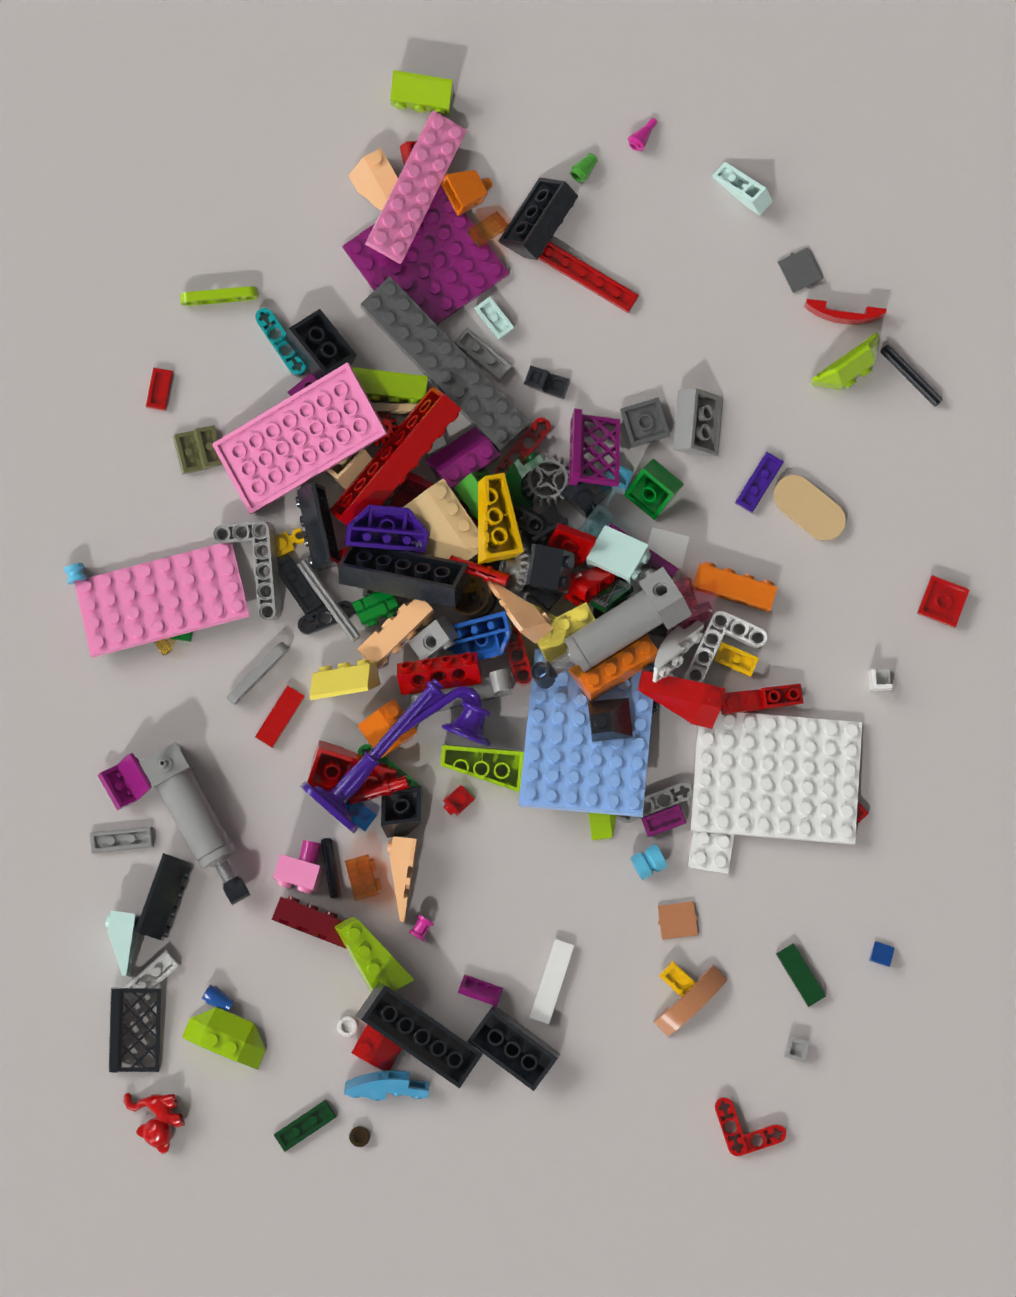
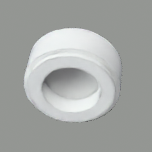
[337,1016,358,1037]

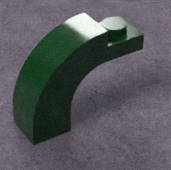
[505,450,547,519]

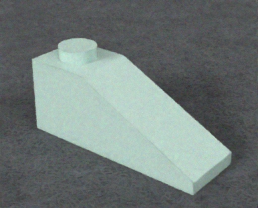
[712,162,773,216]

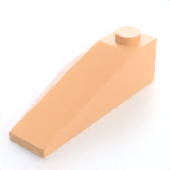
[349,148,398,211]

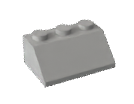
[673,388,723,456]

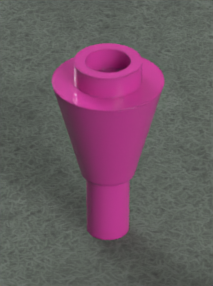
[628,118,658,151]

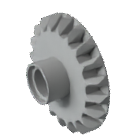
[499,542,530,595]

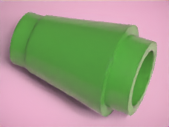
[570,153,598,183]

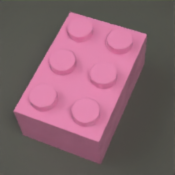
[273,854,324,895]

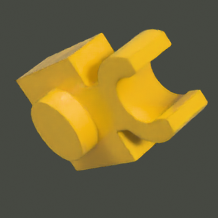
[276,528,305,558]

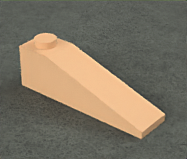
[486,580,554,643]
[387,837,418,923]

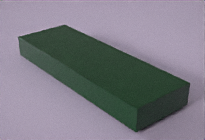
[776,943,826,1007]
[273,1100,337,1152]

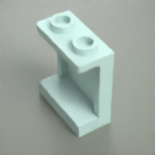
[586,525,651,585]

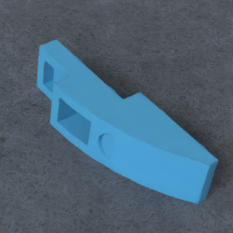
[344,1070,429,1101]

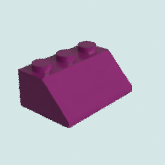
[425,427,500,491]

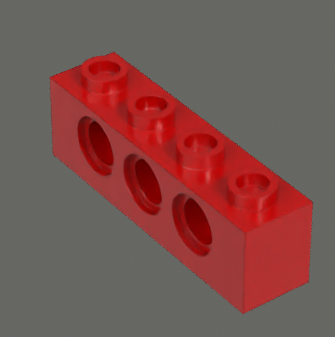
[397,652,482,695]

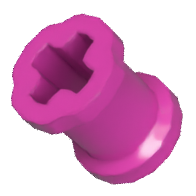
[409,914,434,941]

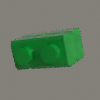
[352,591,399,628]

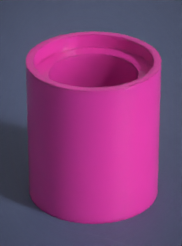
[299,840,321,864]

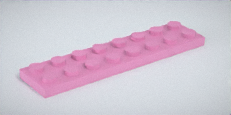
[365,110,467,264]

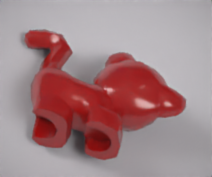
[123,1093,185,1154]

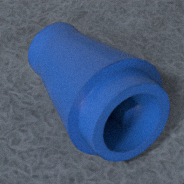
[202,984,234,1012]

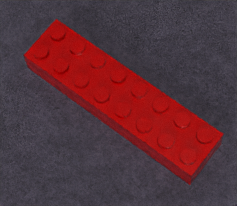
[329,387,461,526]

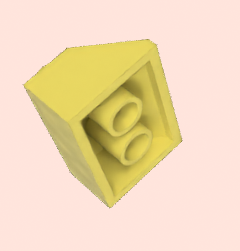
[537,602,595,662]
[310,658,381,700]

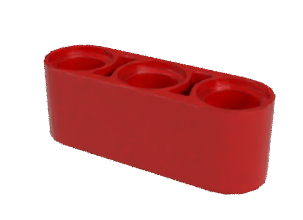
[570,566,624,603]
[506,627,532,686]

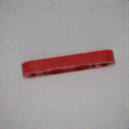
[494,417,551,474]

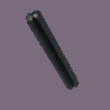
[880,344,943,407]

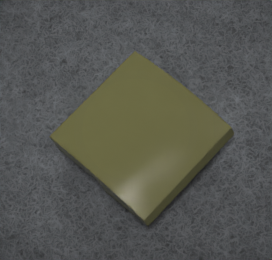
[173,425,223,475]

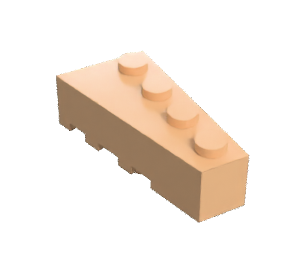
[357,599,434,668]

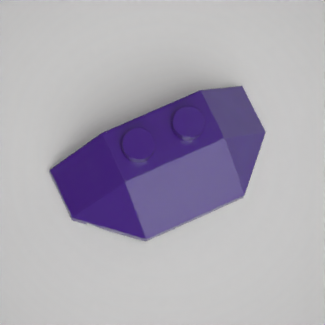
[345,504,428,552]

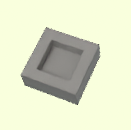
[784,1037,810,1062]

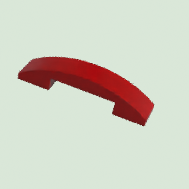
[804,299,887,325]

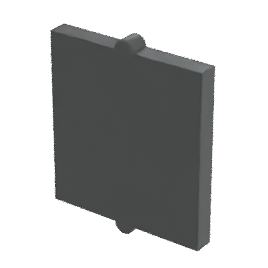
[777,248,823,293]

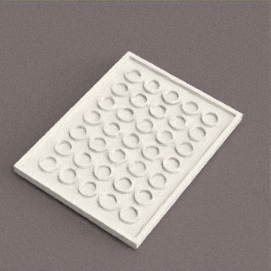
[690,711,862,845]

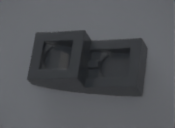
[524,365,571,400]

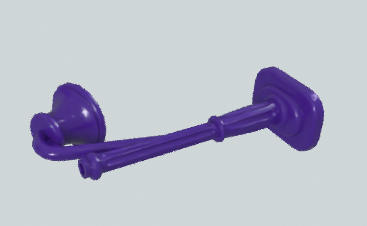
[300,679,491,834]

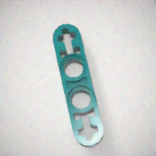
[255,308,307,377]

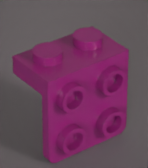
[97,753,152,811]

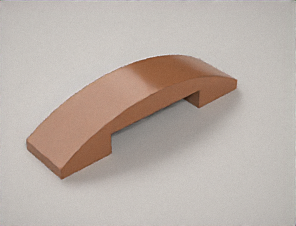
[653,965,727,1037]

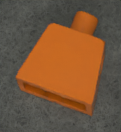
[441,170,492,216]

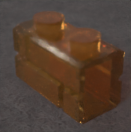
[344,855,382,901]

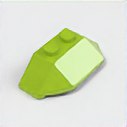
[810,332,879,390]
[182,1007,266,1070]

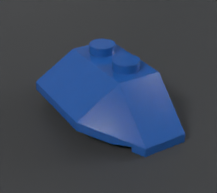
[447,611,512,661]

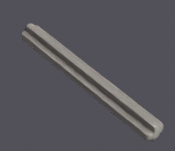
[297,559,361,642]

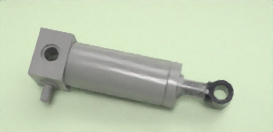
[530,567,692,689]
[139,742,251,905]

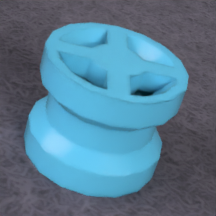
[64,563,87,585]

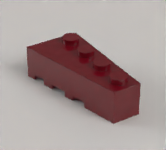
[271,895,348,949]

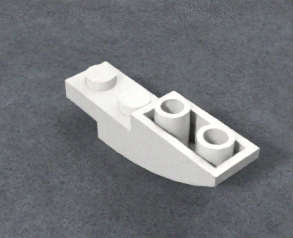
[652,620,704,683]

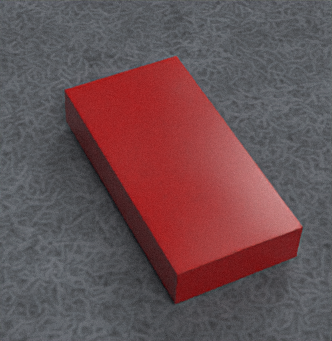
[146,367,174,411]

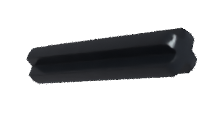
[321,838,341,899]

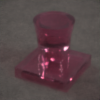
[672,578,712,630]

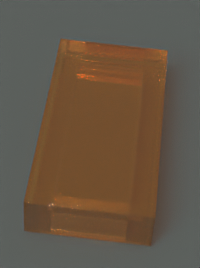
[467,211,509,248]

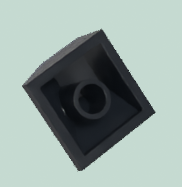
[560,464,612,519]
[588,698,633,742]
[381,786,422,838]

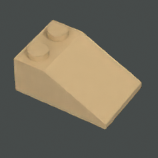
[325,449,372,490]

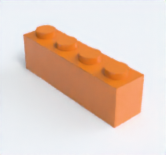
[692,562,778,613]

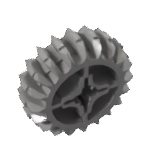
[523,453,569,508]

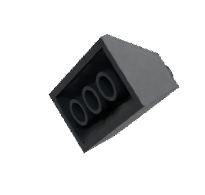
[498,177,578,260]
[295,482,340,571]
[135,853,193,941]
[467,1006,561,1091]

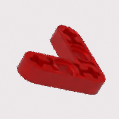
[714,1097,786,1156]

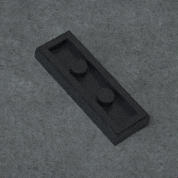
[278,555,323,615]

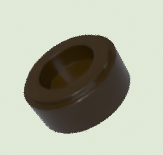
[349,1126,370,1147]

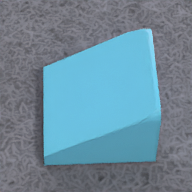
[605,465,633,490]

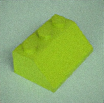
[390,70,454,116]

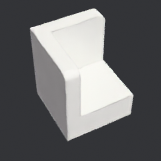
[869,669,893,692]

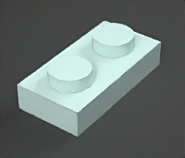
[474,297,514,341]

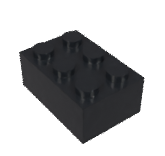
[284,309,357,380]

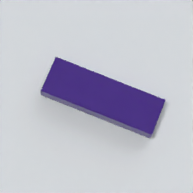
[735,452,784,513]

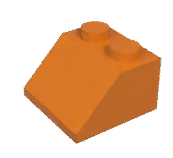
[357,699,417,759]

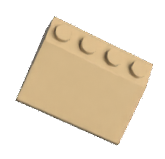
[404,478,478,561]

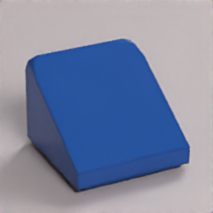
[869,941,895,967]

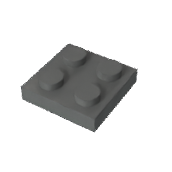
[620,397,670,448]

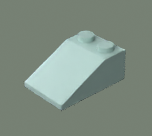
[105,911,141,977]

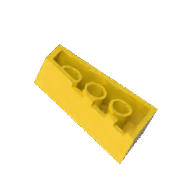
[478,473,524,564]

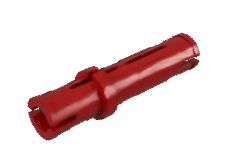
[449,555,510,586]
[348,775,410,806]

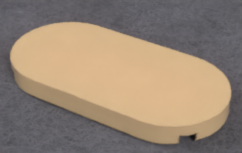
[774,475,846,541]

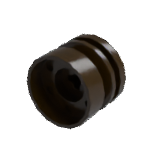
[452,574,497,619]

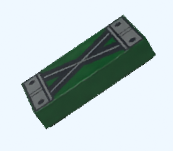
[590,578,634,613]

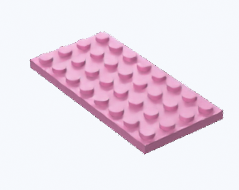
[212,362,388,514]
[74,543,250,658]

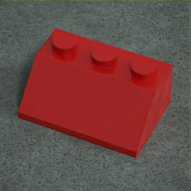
[351,1025,402,1071]

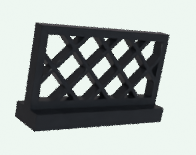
[109,987,161,1073]

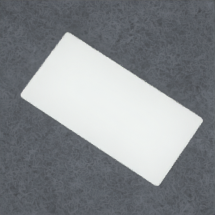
[641,527,690,587]

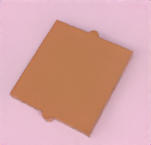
[658,901,698,940]

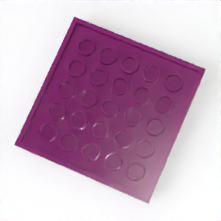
[342,182,509,325]

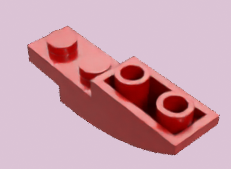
[721,683,804,715]

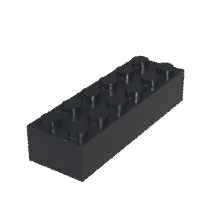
[338,546,469,608]
[355,981,483,1089]

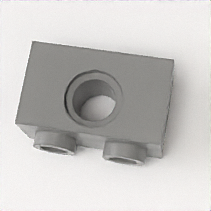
[408,616,459,660]

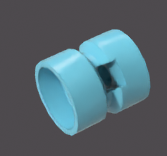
[630,844,668,880]

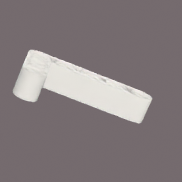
[684,611,767,683]

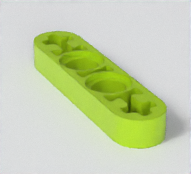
[180,286,258,306]

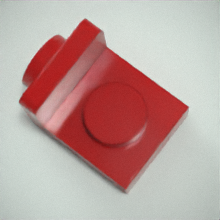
[443,785,475,816]

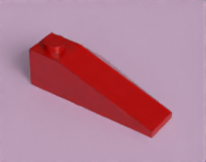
[637,670,726,729]
[307,740,397,791]

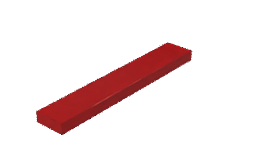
[538,241,639,313]

